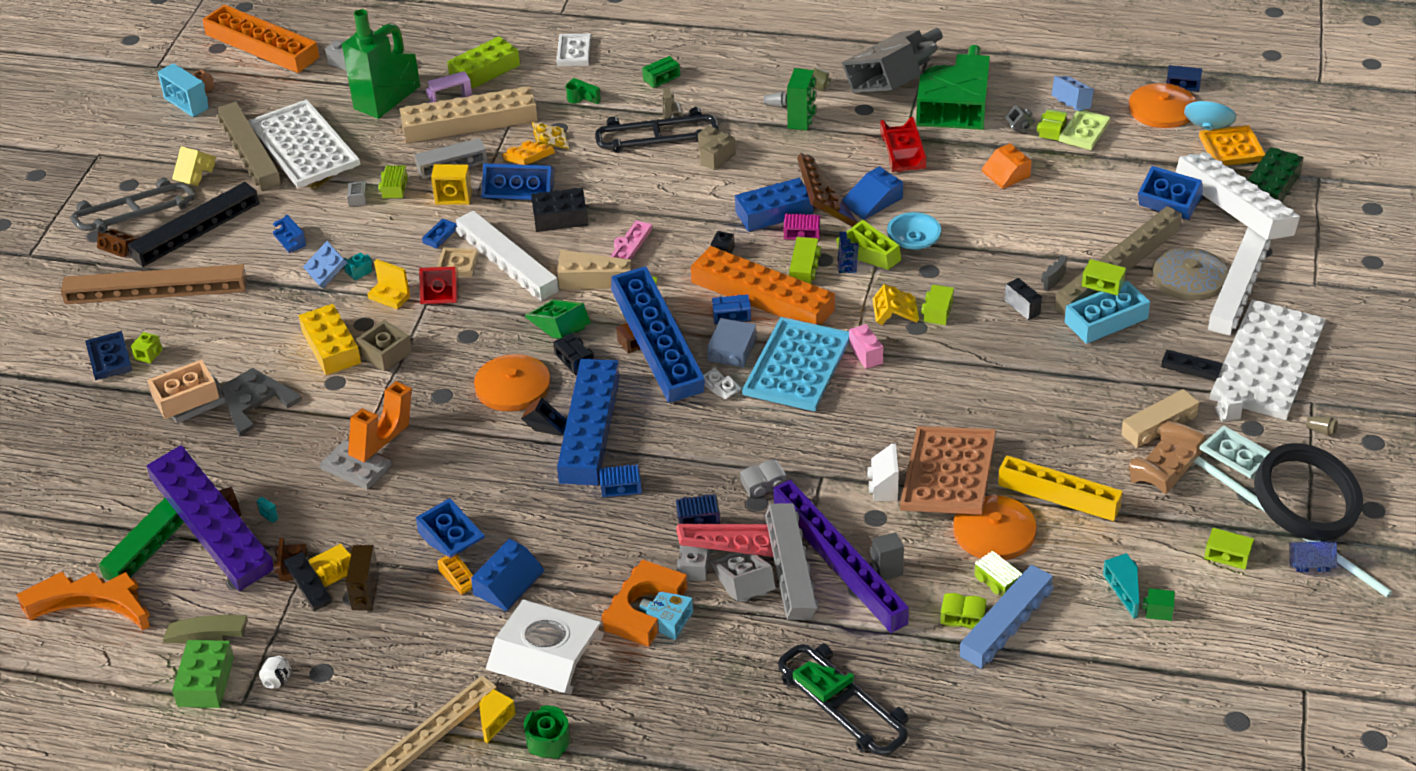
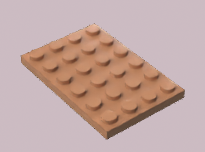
[900,426,996,514]

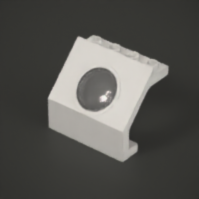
[486,600,604,695]

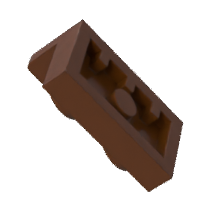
[97,228,140,257]
[273,538,307,581]

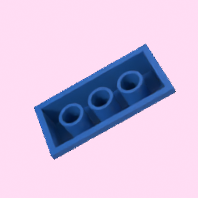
[481,163,555,200]

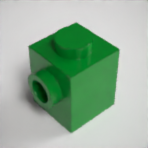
[1142,588,1175,621]

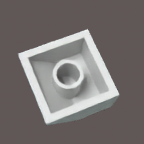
[867,444,899,502]

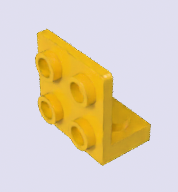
[367,259,410,310]
[872,284,919,325]

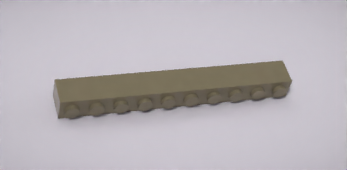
[1055,206,1182,315]

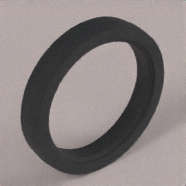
[1254,443,1363,541]

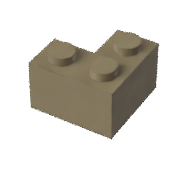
[698,126,736,170]

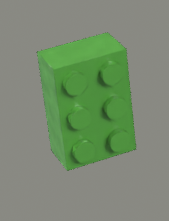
[172,640,234,708]

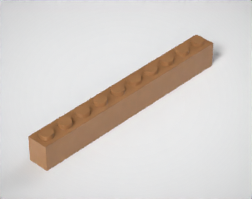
[61,264,247,304]

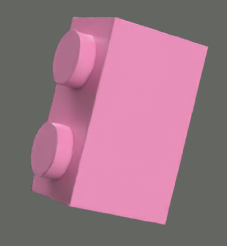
[849,324,883,369]

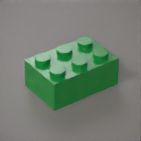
[787,68,817,131]

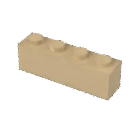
[1121,389,1199,448]

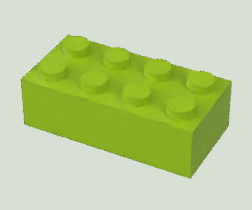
[447,36,520,89]

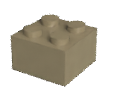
[356,320,412,372]

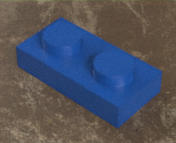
[422,218,457,249]

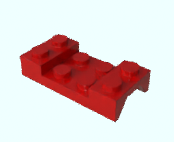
[880,117,926,172]

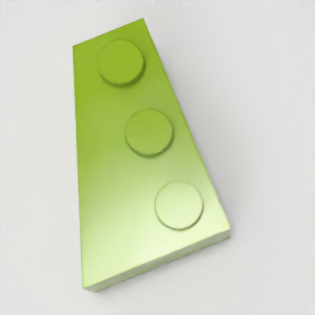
[836,220,901,270]

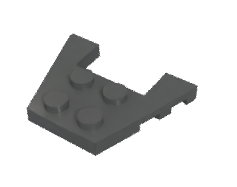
[221,368,301,437]

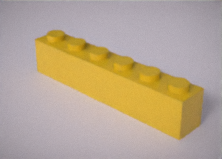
[998,455,1123,521]

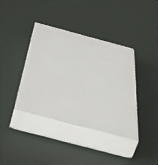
[556,33,591,66]

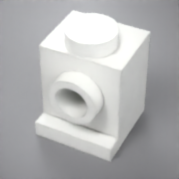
[1215,389,1243,422]

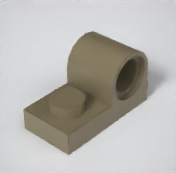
[663,88,684,119]

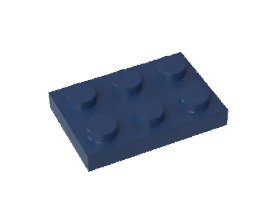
[85,331,133,381]

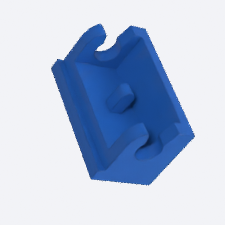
[273,215,306,253]

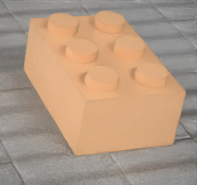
[147,359,219,419]

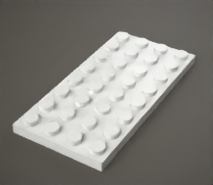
[248,99,360,188]
[1210,300,1326,420]

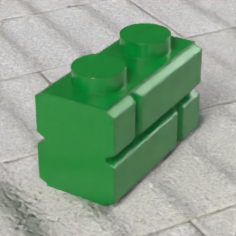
[642,56,681,88]

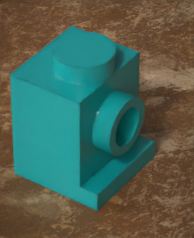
[344,252,373,281]

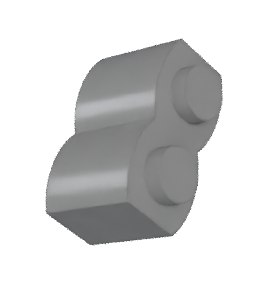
[740,459,787,498]

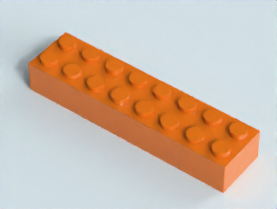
[202,4,320,73]
[691,246,835,325]

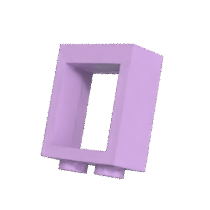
[426,71,472,103]

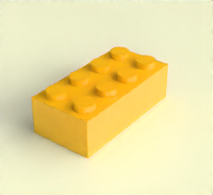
[298,304,361,375]

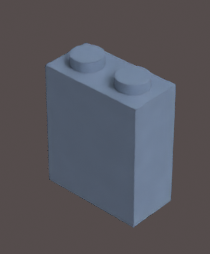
[707,318,757,368]

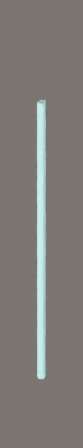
[1194,456,1392,598]

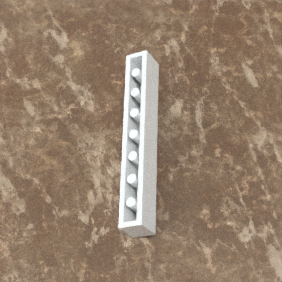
[456,211,559,301]
[1208,227,1271,335]

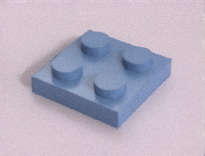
[303,241,347,288]

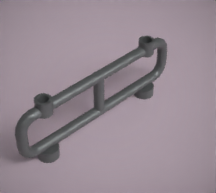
[70,178,196,233]

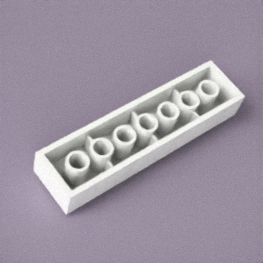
[1176,152,1300,240]

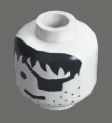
[259,656,291,689]

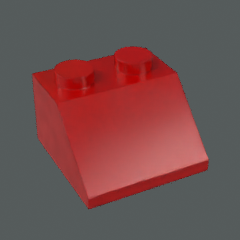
[419,266,459,304]

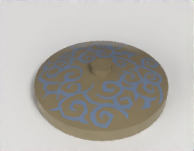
[1153,247,1228,300]

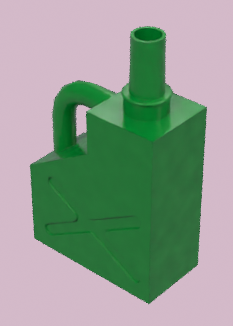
[342,9,420,119]
[916,45,990,130]

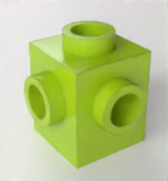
[131,332,163,364]

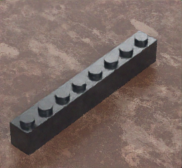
[128,182,260,267]

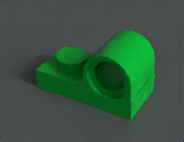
[565,78,601,104]

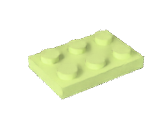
[1059,110,1110,150]

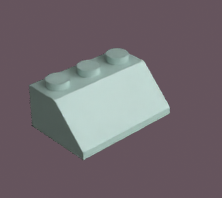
[1200,426,1270,480]

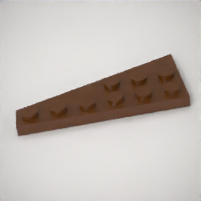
[797,153,858,227]

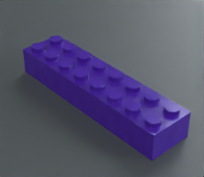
[146,445,274,591]

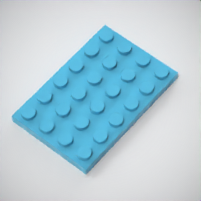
[742,317,849,412]

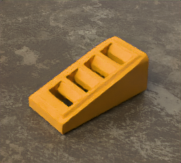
[437,554,473,595]

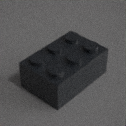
[531,188,588,232]

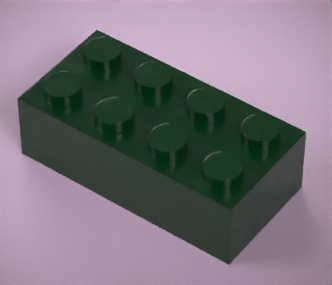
[1247,147,1304,203]

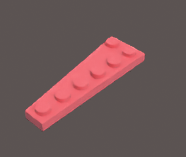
[676,524,774,557]

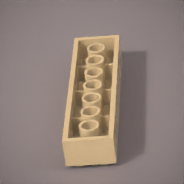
[399,86,538,143]

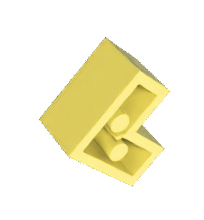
[172,146,216,186]

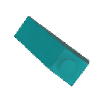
[1103,553,1139,618]

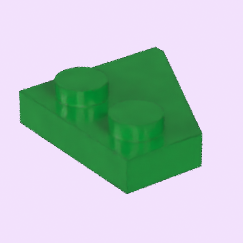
[793,661,854,702]

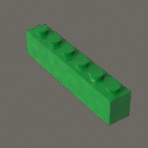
[98,498,184,580]

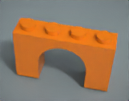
[348,381,412,462]
[601,559,688,647]

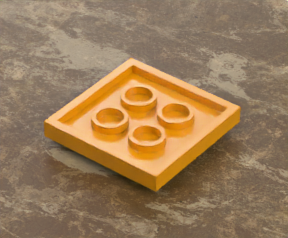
[1199,125,1265,166]

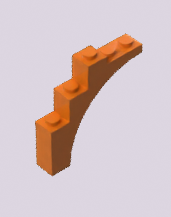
[16,571,150,631]

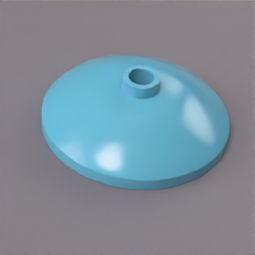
[1184,101,1236,130]
[887,212,941,250]

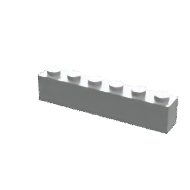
[765,504,818,620]

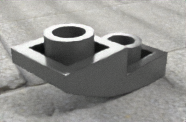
[1041,255,1067,291]

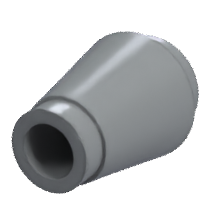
[763,91,787,108]

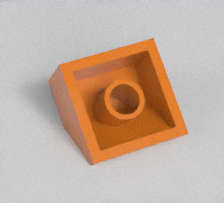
[982,143,1031,189]

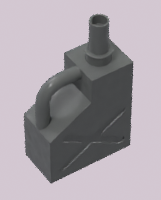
[842,28,943,93]

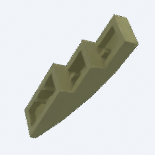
[163,615,248,644]

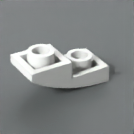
[703,368,741,399]

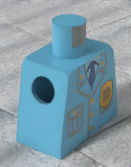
[639,592,693,640]

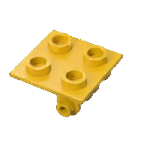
[532,122,569,149]
[308,544,351,587]

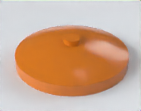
[1129,83,1197,128]
[474,354,551,411]
[953,495,1036,560]

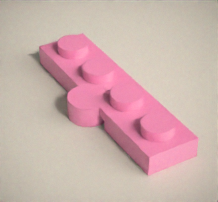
[610,220,652,260]

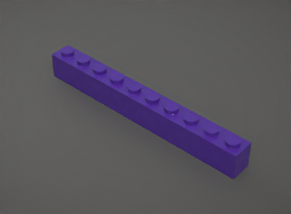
[774,479,909,633]

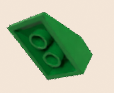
[525,299,591,339]

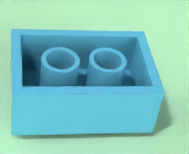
[158,63,209,117]

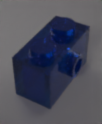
[1289,541,1337,572]

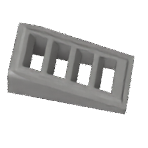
[347,181,366,207]

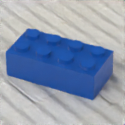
[735,177,813,232]

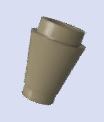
[1306,416,1338,436]

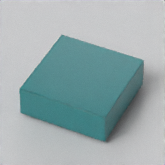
[257,496,279,523]

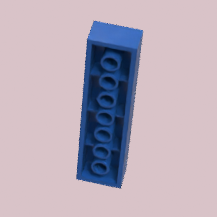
[611,266,705,403]
[557,359,620,486]

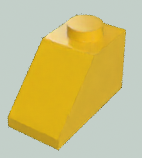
[479,689,516,743]

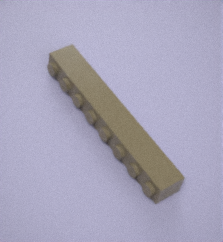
[216,102,281,191]

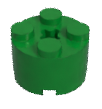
[524,705,571,759]

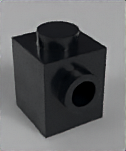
[710,231,735,254]

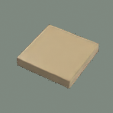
[437,248,478,277]

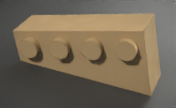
[558,250,632,289]

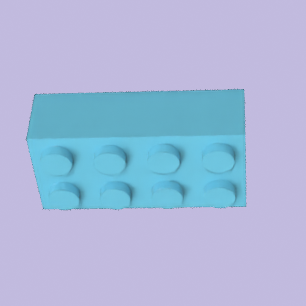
[1065,281,1150,344]

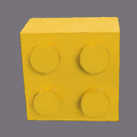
[431,164,472,205]

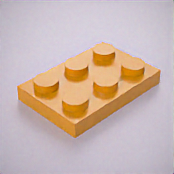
[502,140,555,165]

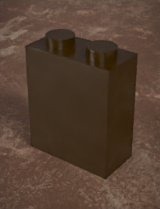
[345,545,379,611]

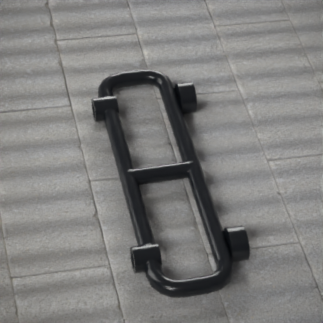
[595,107,719,153]
[778,643,909,756]

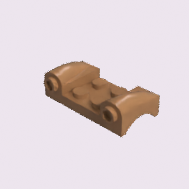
[1128,421,1207,494]

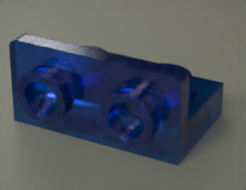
[837,232,859,273]

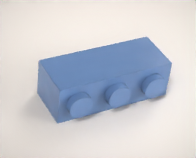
[1052,76,1094,111]

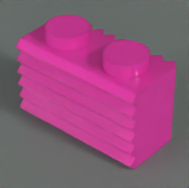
[784,214,821,241]

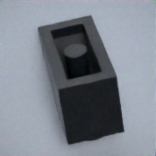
[521,397,567,436]

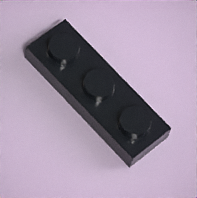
[1161,349,1223,380]
[284,552,332,612]

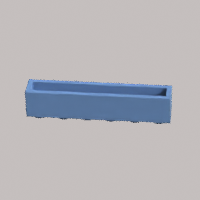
[960,564,1054,669]

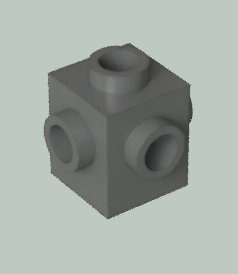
[1005,104,1036,134]

